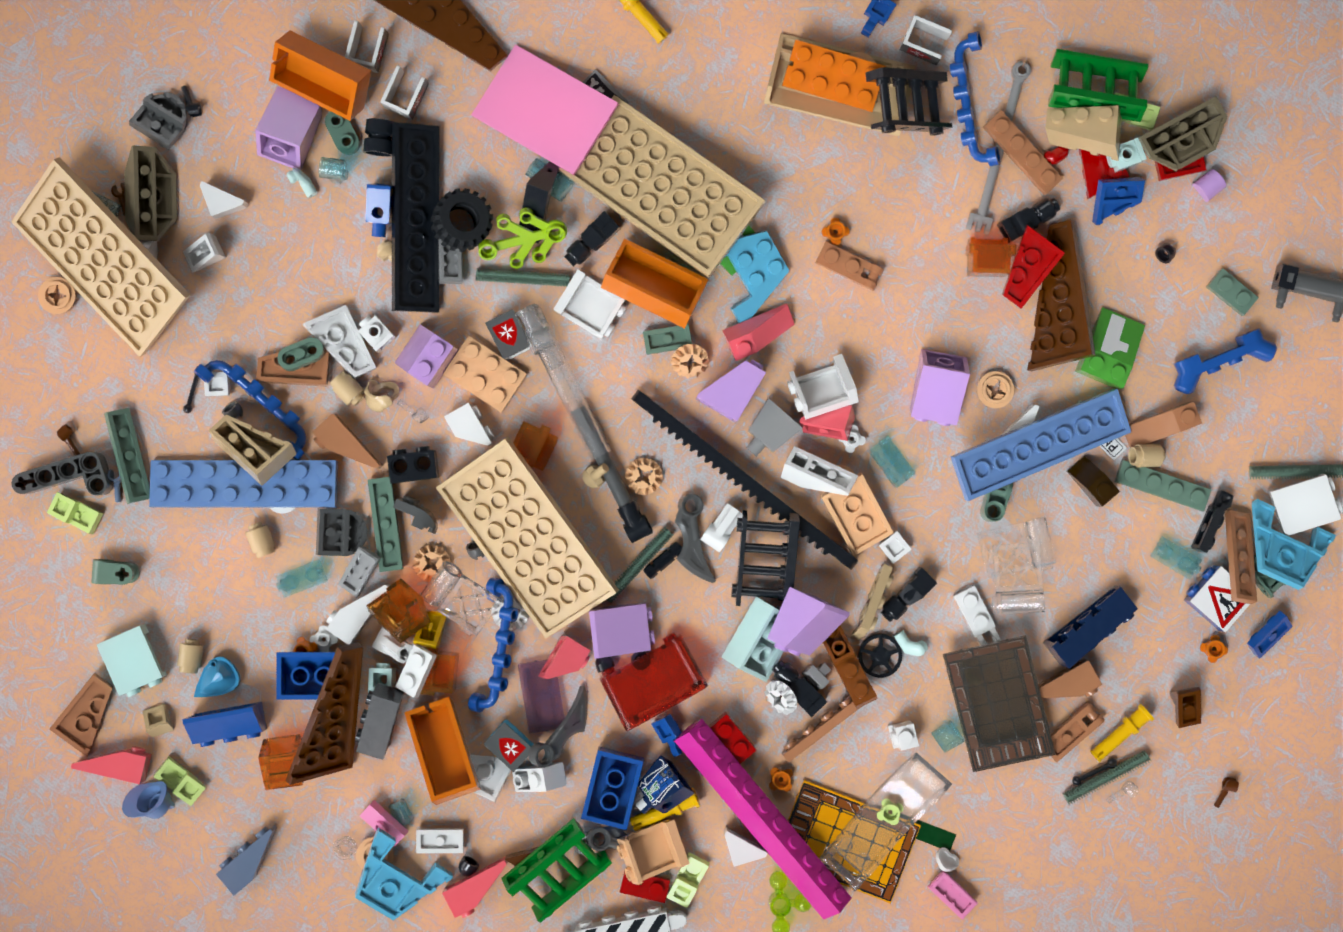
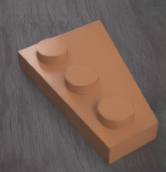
[256,347,330,387]
[49,672,114,757]

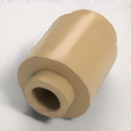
[330,371,364,406]
[1128,444,1166,468]
[245,522,275,558]
[177,639,204,674]

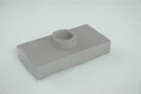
[439,239,463,284]
[338,545,381,597]

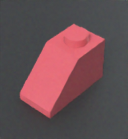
[800,405,855,441]
[538,636,590,679]

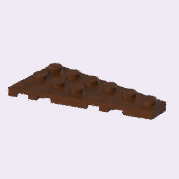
[374,0,508,72]
[1027,219,1096,372]
[286,642,363,785]

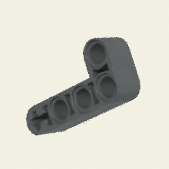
[11,452,113,495]

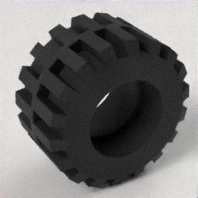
[431,188,493,252]

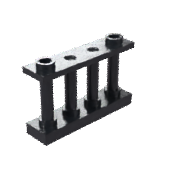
[865,67,953,136]
[731,510,800,606]

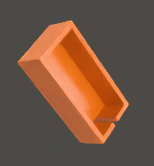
[269,30,372,121]
[782,39,886,112]
[601,238,709,329]
[404,697,481,805]

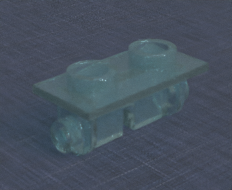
[1150,536,1202,580]
[276,560,328,598]

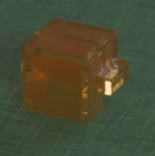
[966,237,1017,277]
[513,421,559,471]
[366,578,430,643]
[420,646,459,696]
[258,734,304,790]

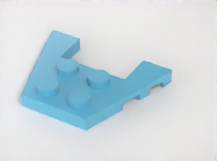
[725,231,789,323]
[1252,499,1336,590]
[355,827,453,921]

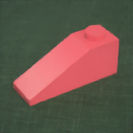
[722,303,795,361]
[71,746,152,785]
[442,857,508,918]

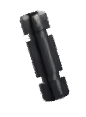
[643,542,682,579]

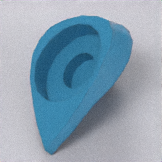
[194,657,241,697]

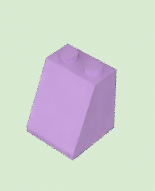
[255,86,322,170]
[395,324,458,389]
[910,349,970,426]
[696,360,766,423]
[767,587,850,656]
[589,602,655,659]

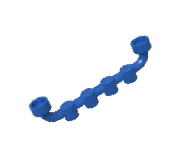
[950,31,1001,167]
[194,360,306,460]
[468,577,519,713]

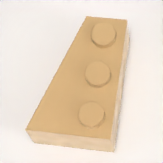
[1045,105,1122,161]
[208,415,296,486]

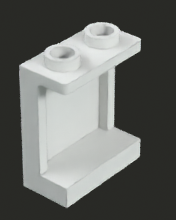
[553,269,627,340]
[787,354,859,420]
[1268,473,1343,536]

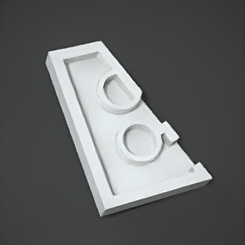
[303,305,376,379]
[470,754,511,802]

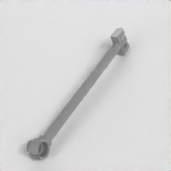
[966,61,1031,235]

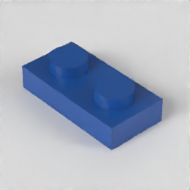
[1247,611,1293,659]

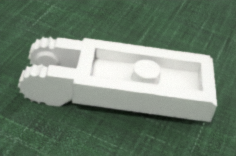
[953,585,1001,646]

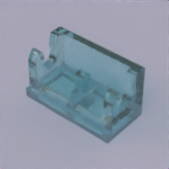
[867,435,916,488]

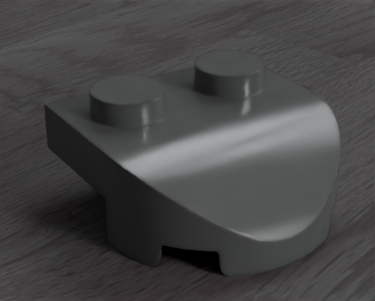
[129,92,187,150]
[393,496,438,534]
[316,508,367,556]

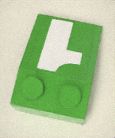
[1075,307,1145,389]

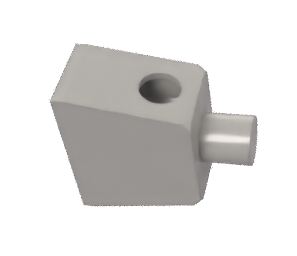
[746,399,802,457]

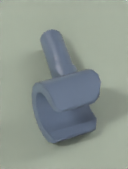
[108,470,121,502]

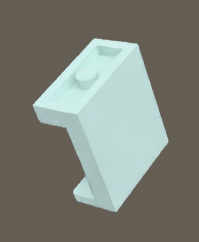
[97,624,167,697]

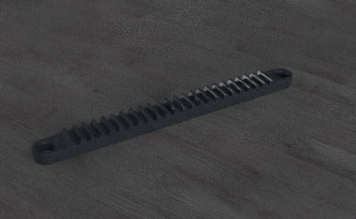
[631,390,858,570]

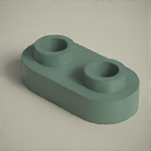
[325,111,360,155]
[278,337,324,371]

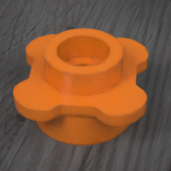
[822,218,850,246]
[1200,635,1228,663]
[293,637,318,652]
[769,767,793,792]

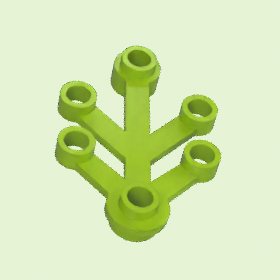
[478,208,567,269]

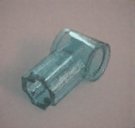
[319,157,348,184]
[525,158,575,202]

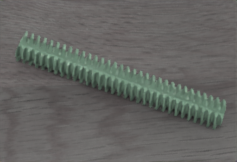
[476,268,570,287]
[1249,464,1343,480]
[606,527,674,603]
[1062,750,1151,805]

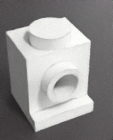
[358,315,396,353]
[888,720,919,751]

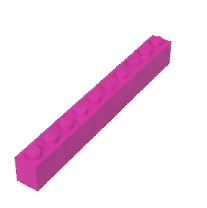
[674,719,852,920]

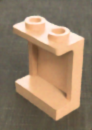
[617,819,690,885]

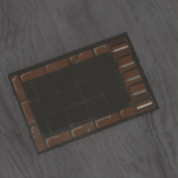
[943,635,1056,772]

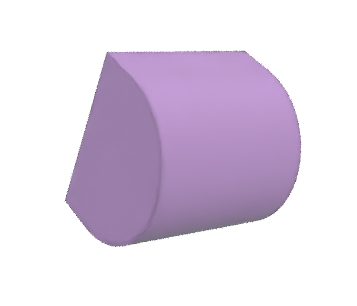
[1192,169,1226,202]

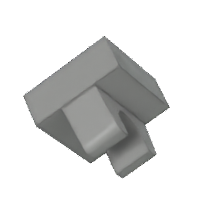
[801,662,831,690]

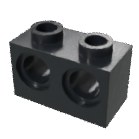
[387,446,440,484]

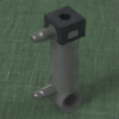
[1271,264,1343,323]

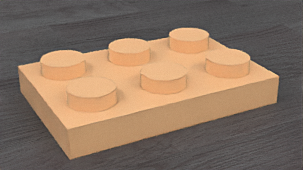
[443,335,527,413]
[820,472,894,556]

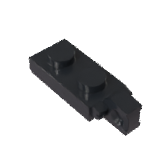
[1191,490,1234,553]

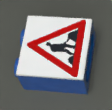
[1184,565,1250,632]

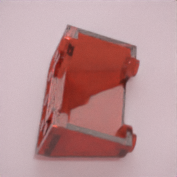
[599,632,709,731]

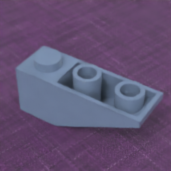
[216,825,277,896]

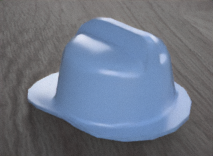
[122,781,175,819]

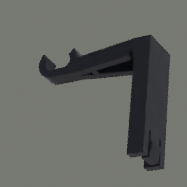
[519,162,560,244]

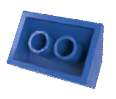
[276,652,335,700]
[182,702,267,747]

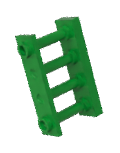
[1048,49,1148,122]
[501,818,612,923]

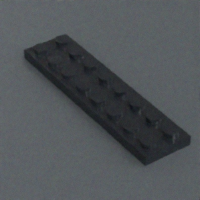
[392,122,439,313]

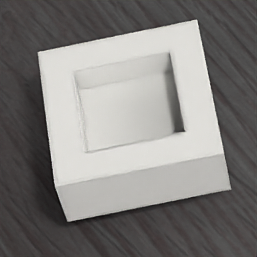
[204,372,230,397]
[878,531,912,564]

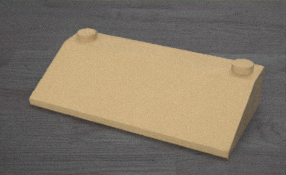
[764,33,916,136]

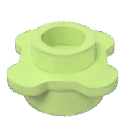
[877,798,904,825]

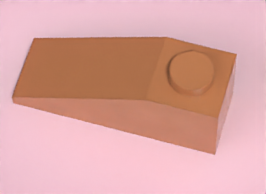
[1125,402,1202,448]
[312,413,383,469]
[1023,658,1102,698]

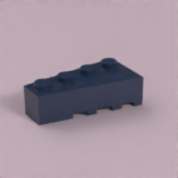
[1043,586,1138,669]

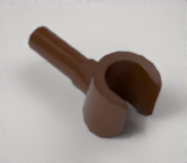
[111,183,125,216]
[57,424,80,456]
[1214,777,1239,808]

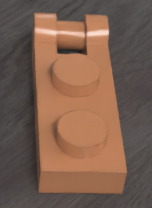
[815,242,884,291]
[1049,701,1105,762]

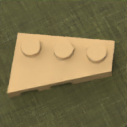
[851,564,893,641]

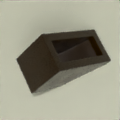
[1067,456,1120,507]

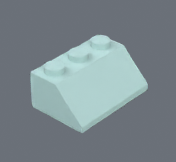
[722,597,784,682]

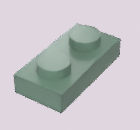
[1206,268,1259,316]
[643,324,692,355]

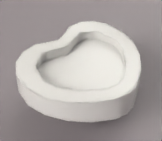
[936,848,959,872]

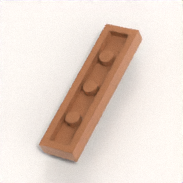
[983,110,1063,195]
[1225,510,1257,604]
[782,696,861,763]

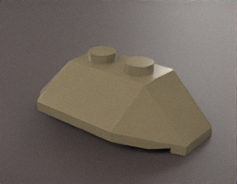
[1138,96,1228,171]
[124,145,177,241]

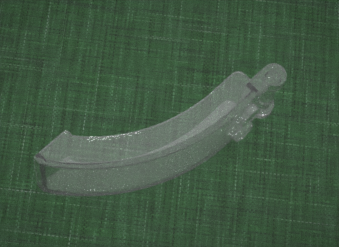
[819,753,952,892]

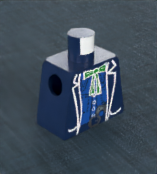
[636,756,694,814]

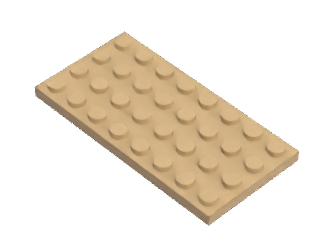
[558,95,765,278]
[11,157,191,357]
[436,437,619,639]

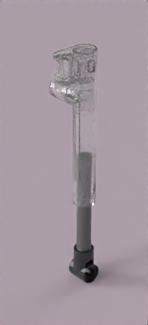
[515,303,653,543]

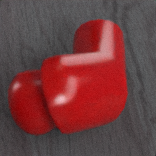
[1044,146,1069,165]

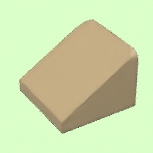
[143,703,174,737]

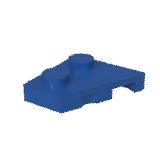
[1092,177,1145,225]

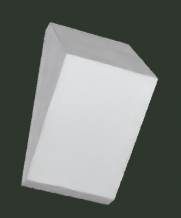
[200,181,249,219]
[183,233,226,273]
[724,827,768,867]

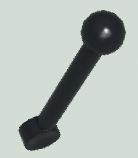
[183,366,199,413]
[1072,758,1117,785]

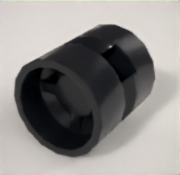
[363,118,395,157]

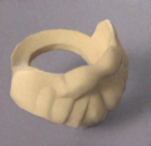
[364,379,399,412]

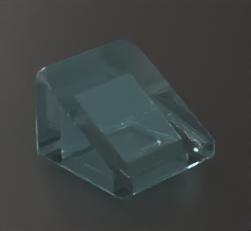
[931,720,965,753]
[388,798,413,825]

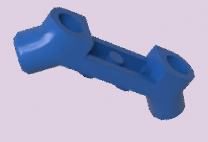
[1174,328,1277,394]

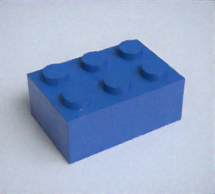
[581,747,644,830]

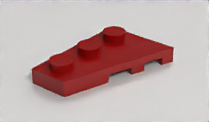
[1079,149,1130,199]
[1002,225,1065,309]

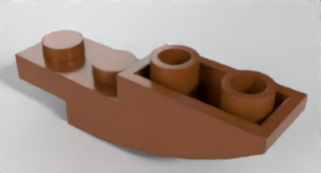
[823,626,878,709]

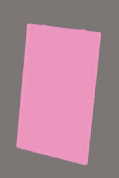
[471,44,619,176]

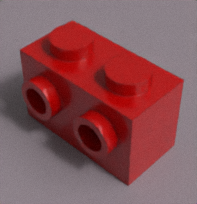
[708,711,757,764]

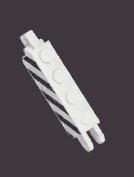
[571,906,687,932]

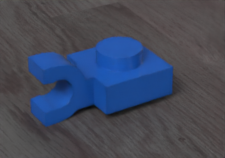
[861,0,897,38]
[651,714,682,757]

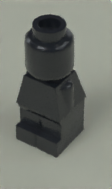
[997,198,1060,244]
[564,211,621,267]
[880,567,937,622]
[772,660,827,717]

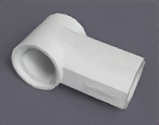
[700,503,742,552]
[372,625,413,664]

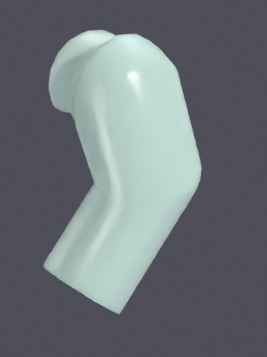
[286,168,318,198]
[894,630,928,657]

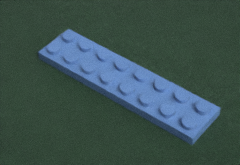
[950,388,1131,501]
[149,460,338,508]

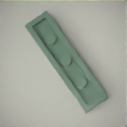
[104,408,150,504]
[1114,460,1211,512]
[368,477,404,572]

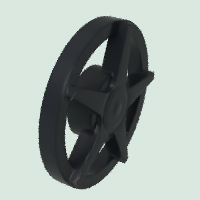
[858,634,902,678]

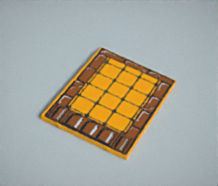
[788,780,921,904]

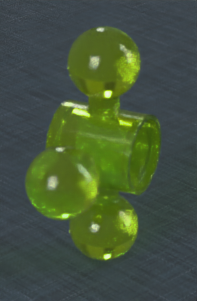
[768,871,812,932]

